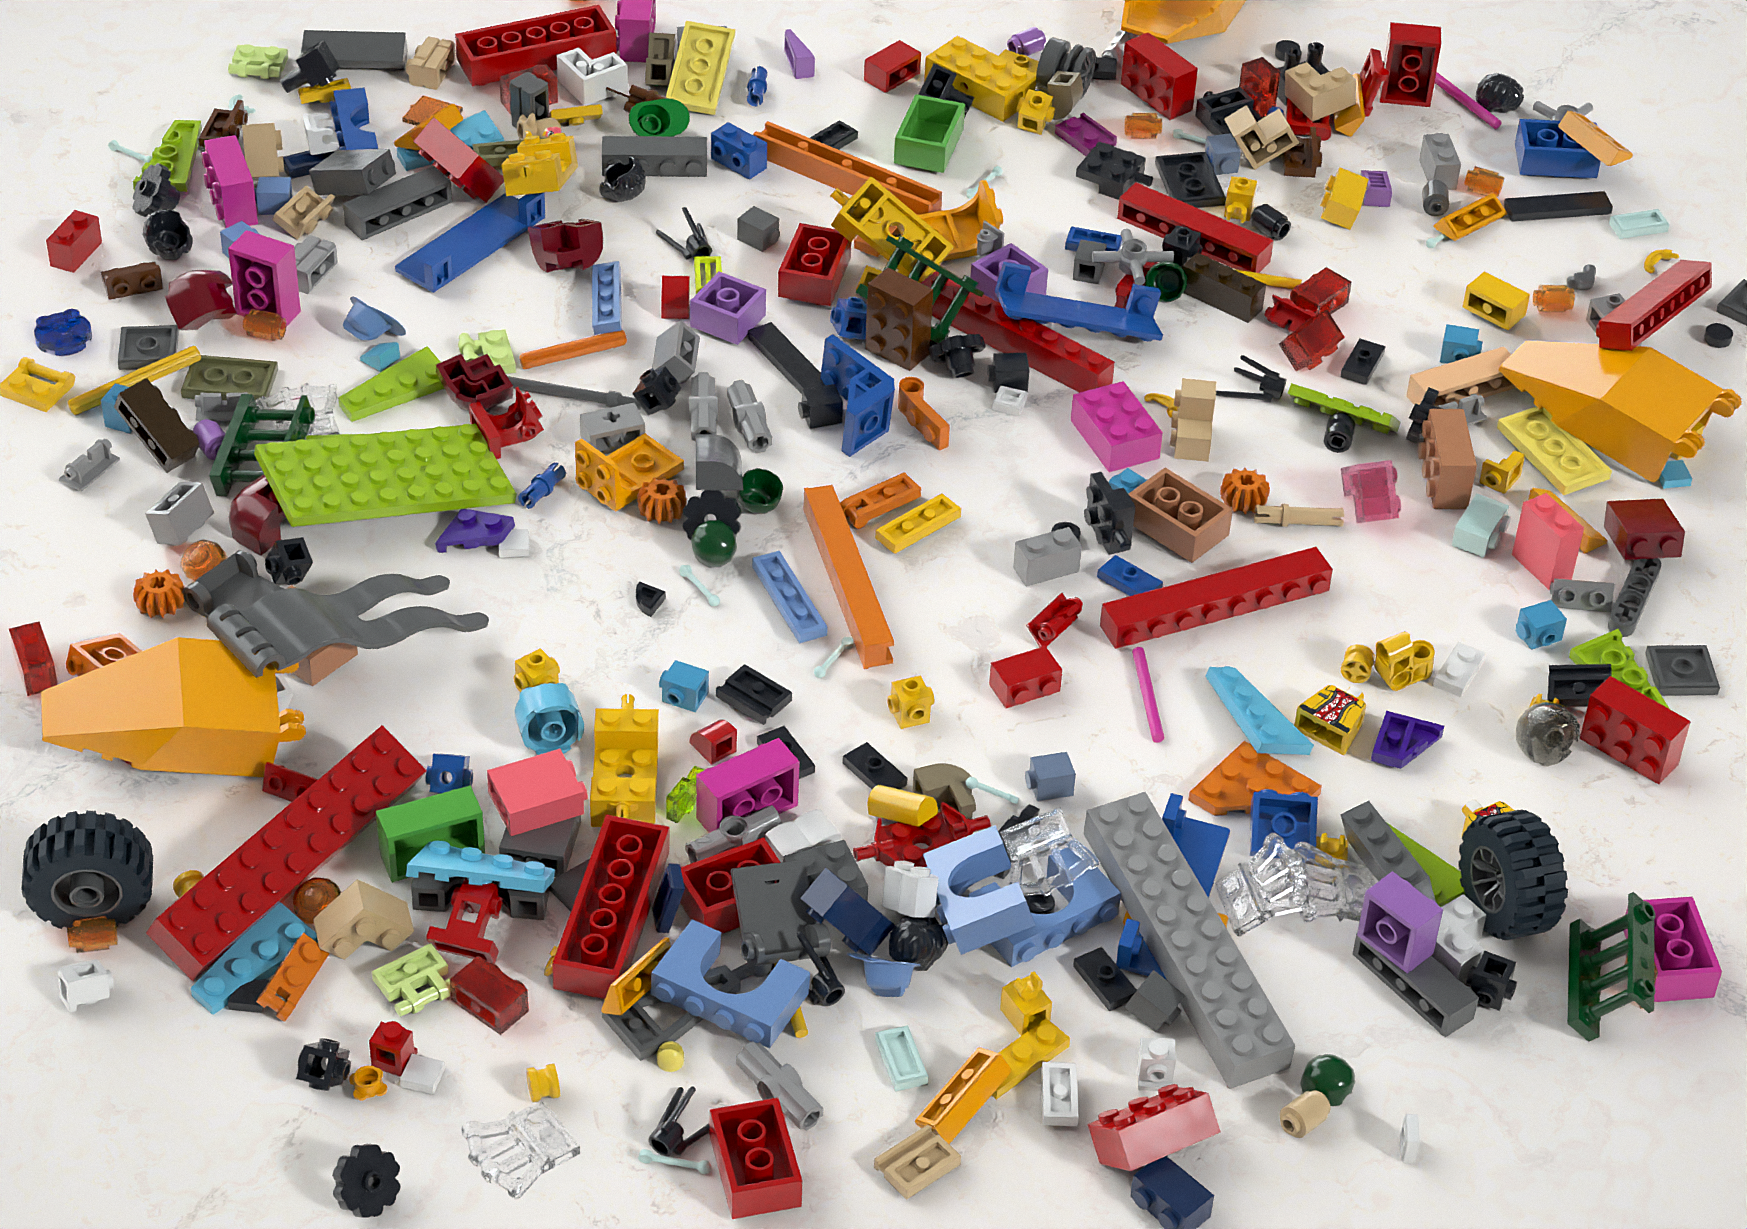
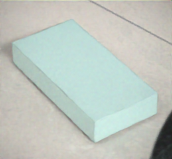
[1609,209,1670,239]
[875,1025,929,1092]

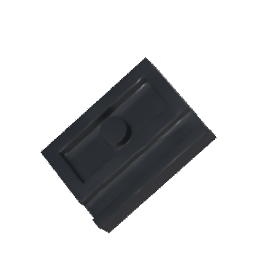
[716,664,792,725]
[1547,664,1612,707]

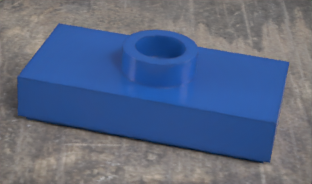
[1065,226,1123,252]
[1097,555,1163,596]

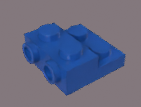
[1250,789,1318,861]

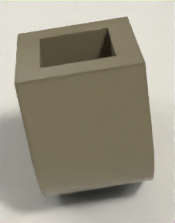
[645,32,675,86]
[1035,71,1083,120]
[912,763,976,819]

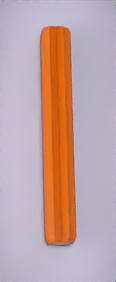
[519,330,627,369]

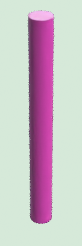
[1435,72,1502,129]
[1132,647,1164,743]

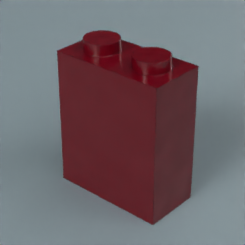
[1604,498,1685,560]

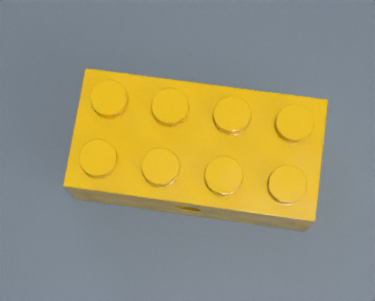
[924,35,1037,122]

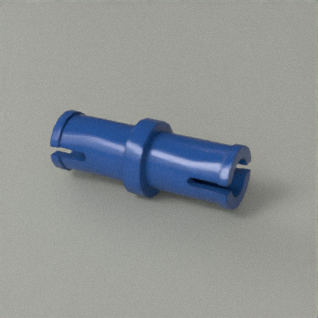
[747,66,768,107]
[518,462,566,509]

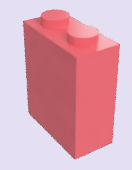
[1512,493,1584,590]
[487,749,588,836]

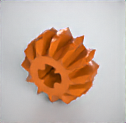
[1220,467,1270,514]
[637,477,687,524]
[133,569,185,618]

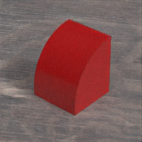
[661,275,690,319]
[689,719,737,765]

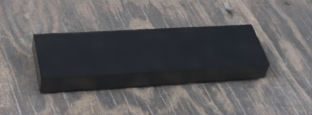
[1503,191,1613,222]
[748,322,825,394]

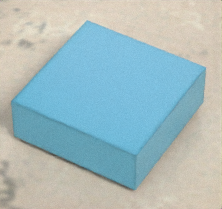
[1659,460,1693,489]

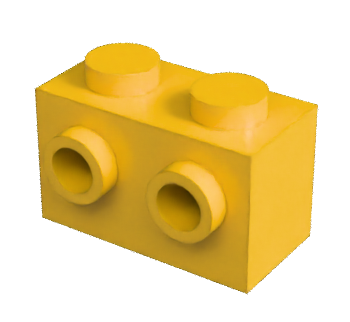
[1320,167,1369,230]
[1462,271,1530,330]

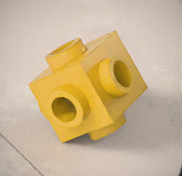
[1016,89,1055,135]
[514,648,560,692]
[887,675,935,729]

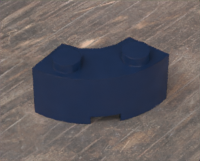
[801,868,895,956]

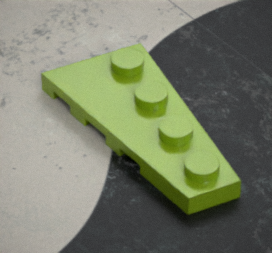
[133,120,202,192]
[338,346,445,422]
[1287,383,1401,435]
[1569,629,1670,709]
[1386,822,1465,907]

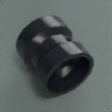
[1323,413,1356,453]

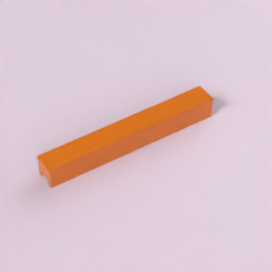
[753,121,943,215]
[803,485,894,669]

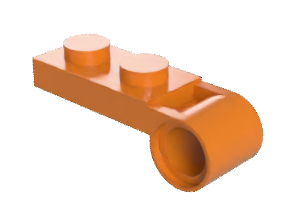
[898,377,950,451]

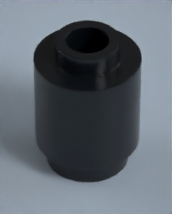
[1251,204,1291,240]

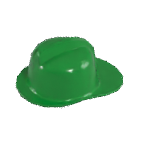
[628,99,690,137]

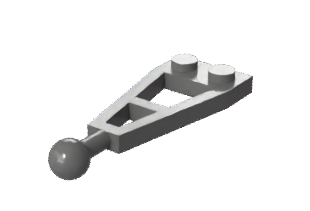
[602,961,773,1061]

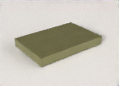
[181,355,278,405]

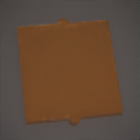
[402,95,463,126]

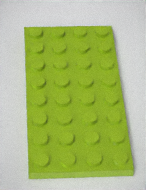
[254,424,517,527]

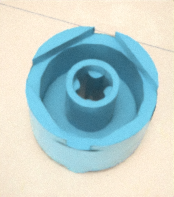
[515,683,584,755]

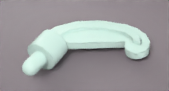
[228,94,256,116]

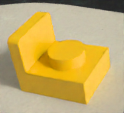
[1479,450,1525,494]

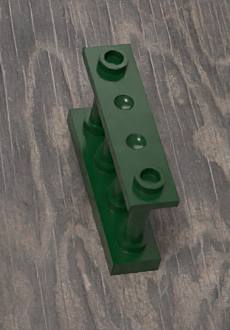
[855,235,985,344]
[209,394,315,497]
[1567,892,1656,1042]

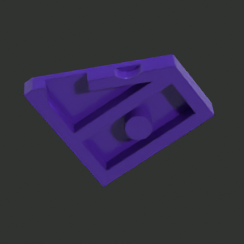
[435,509,515,553]
[1371,710,1445,769]

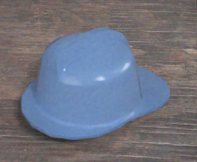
[343,296,406,341]
[847,953,921,997]

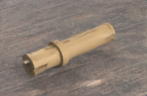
[1254,504,1344,527]

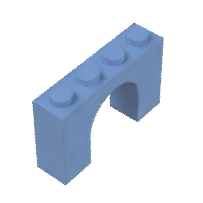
[923,825,1035,955]
[968,843,1121,967]
[651,919,810,1049]

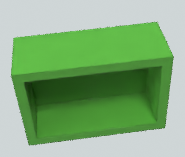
[894,94,965,173]
[376,786,485,883]

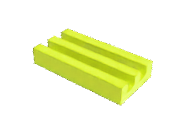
[694,256,722,294]

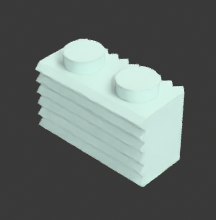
[1452,493,1511,558]

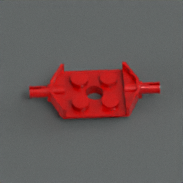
[853,802,991,867]

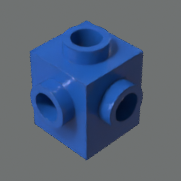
[830,297,867,340]
[425,753,473,794]

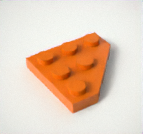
[1188,741,1322,816]

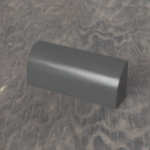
[301,30,408,69]
[696,434,743,490]

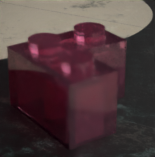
[1341,460,1401,524]

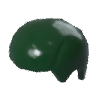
[1145,261,1187,302]
[737,468,784,514]
[691,520,737,568]
[1300,1054,1355,1106]

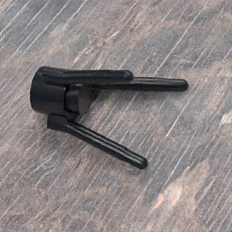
[656,207,713,260]
[1216,355,1287,403]
[797,931,845,1006]
[648,1086,709,1157]

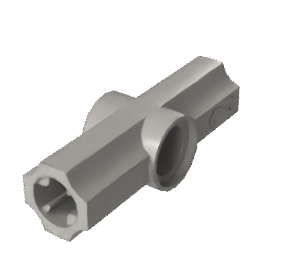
[689,372,718,442]
[727,380,772,453]
[685,806,782,863]
[736,1041,824,1131]

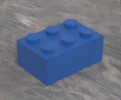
[1515,119,1601,179]

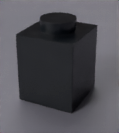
[987,353,1030,393]
[798,384,843,429]

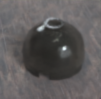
[1515,702,1580,766]

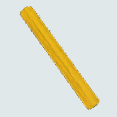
[68,346,201,415]

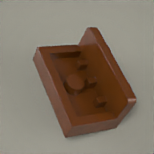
[199,100,248,147]

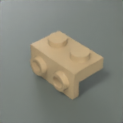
[272,186,335,240]

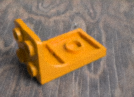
[899,180,1003,261]
[575,433,684,512]

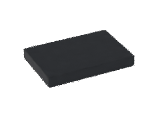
[1155,152,1226,208]

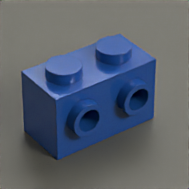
[711,122,767,180]

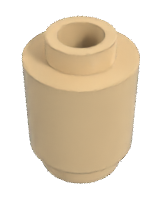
[1280,1090,1331,1138]

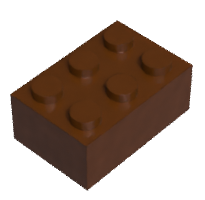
[865,268,933,371]

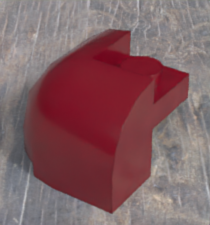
[528,219,603,273]
[165,270,237,330]
[436,354,513,411]
[228,475,286,556]

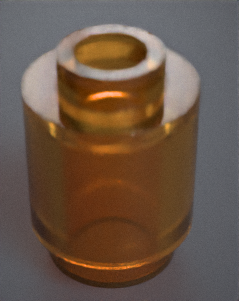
[1124,113,1162,139]
[1464,166,1505,197]
[1532,284,1575,312]
[242,309,287,341]
[67,916,118,953]

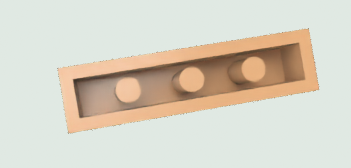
[1406,346,1517,406]

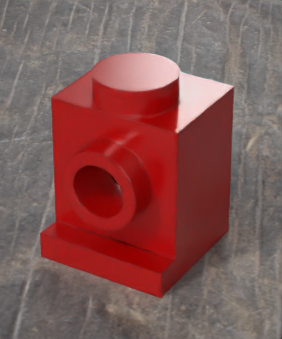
[369,1021,418,1077]

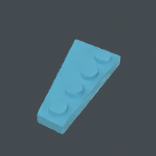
[396,110,504,171]
[1205,666,1314,755]
[406,841,555,893]
[191,902,318,1015]

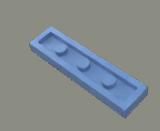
[592,261,622,335]
[752,550,828,644]

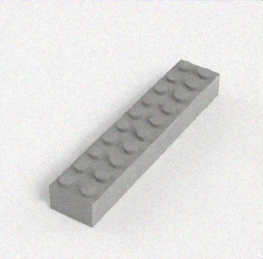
[1083,792,1295,1089]

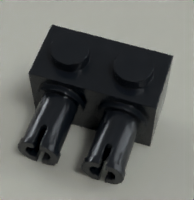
[280,40,340,93]
[1271,42,1330,106]
[918,64,975,119]

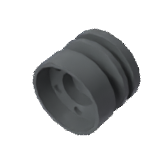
[1036,37,1096,99]

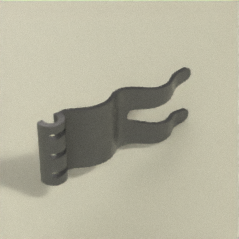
[207,574,489,678]

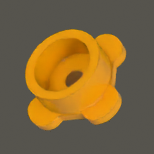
[349,1066,388,1101]

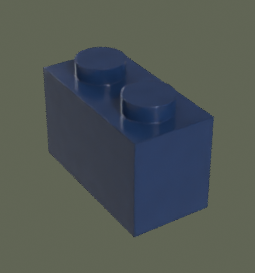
[1130,1156,1215,1229]

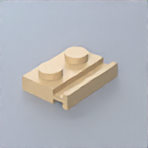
[874,1125,961,1200]

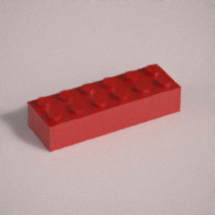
[455,5,617,87]
[552,815,670,999]

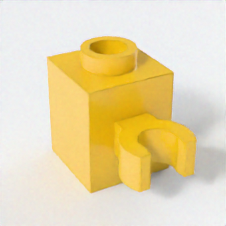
[1224,176,1257,223]
[1000,971,1052,1036]

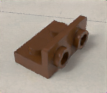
[1282,127,1322,178]
[101,261,163,300]

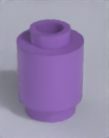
[1007,27,1046,56]
[193,419,225,460]

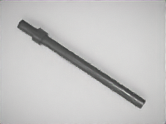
[507,376,642,410]

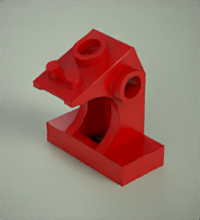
[469,387,544,459]
[426,878,502,964]

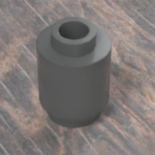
[1422,179,1449,216]

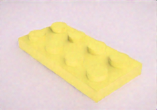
[666,21,736,115]
[1497,406,1612,495]

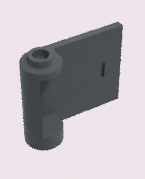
[182,550,284,636]
[730,860,831,966]

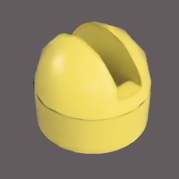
[657,1041,684,1072]

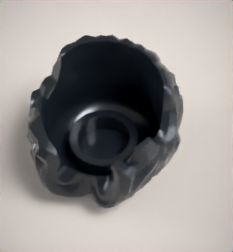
[1475,73,1524,113]
[599,157,646,202]
[142,209,193,260]
[889,916,949,971]

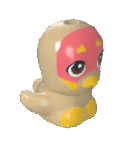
[517,113,562,140]

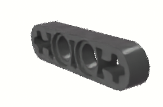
[1608,558,1662,637]

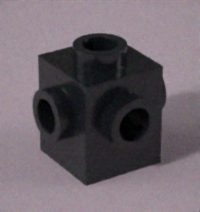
[1162,225,1203,268]
[632,366,682,416]
[265,537,313,585]
[1466,950,1517,1011]
[296,1038,351,1091]

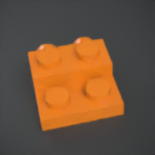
[66,633,142,676]

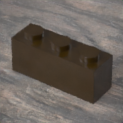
[1182,253,1266,323]
[114,378,200,473]

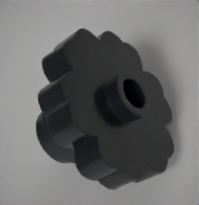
[132,163,180,217]
[928,334,986,378]
[1406,387,1443,443]
[682,490,742,540]
[332,1144,401,1218]

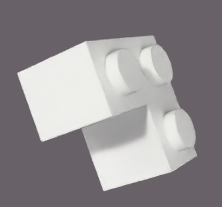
[557,48,628,106]
[1431,894,1486,985]

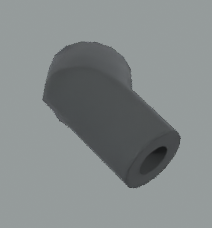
[1566,264,1596,290]

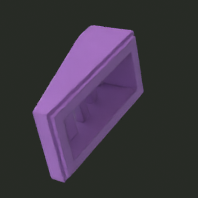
[784,29,815,79]
[1360,170,1392,207]

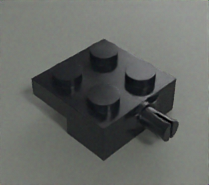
[1195,87,1263,139]
[1076,142,1153,200]
[1084,471,1136,555]

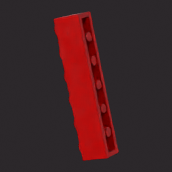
[1117,182,1274,273]

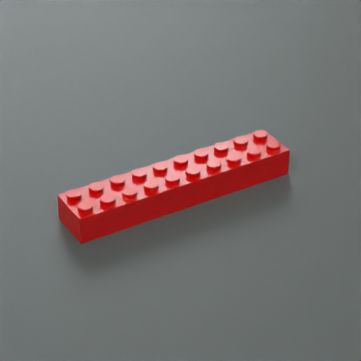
[146,725,427,981]

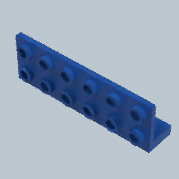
[395,192,545,293]
[995,262,1163,342]
[1116,793,1230,980]

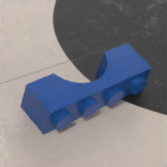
[330,87,378,150]

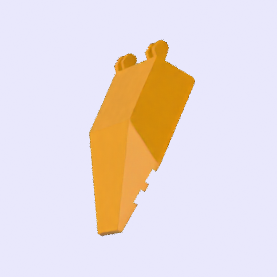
[1121,0,1246,44]
[1499,341,1742,482]
[41,637,306,777]

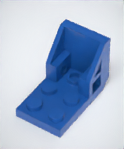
[820,334,895,457]

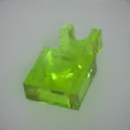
[666,766,704,823]

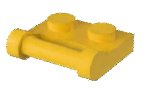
[0,357,75,412]

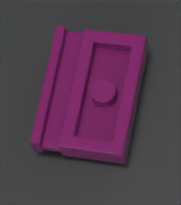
[1055,112,1117,156]

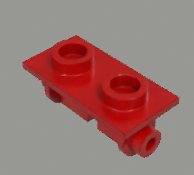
[1264,294,1322,340]
[1026,593,1083,647]
[262,762,318,802]

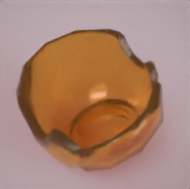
[180,539,228,580]
[293,877,342,925]

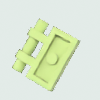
[228,44,288,79]
[458,329,516,374]
[372,943,460,1017]

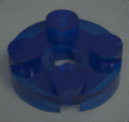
[34,308,92,356]

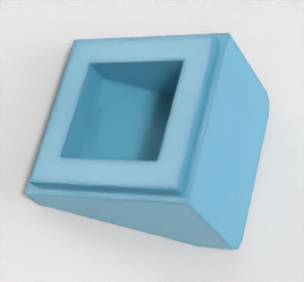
[360,342,400,372]

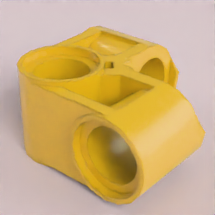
[1374,631,1435,691]

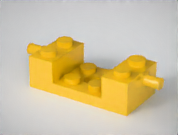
[501,133,578,196]
[830,176,954,283]
[590,694,659,827]

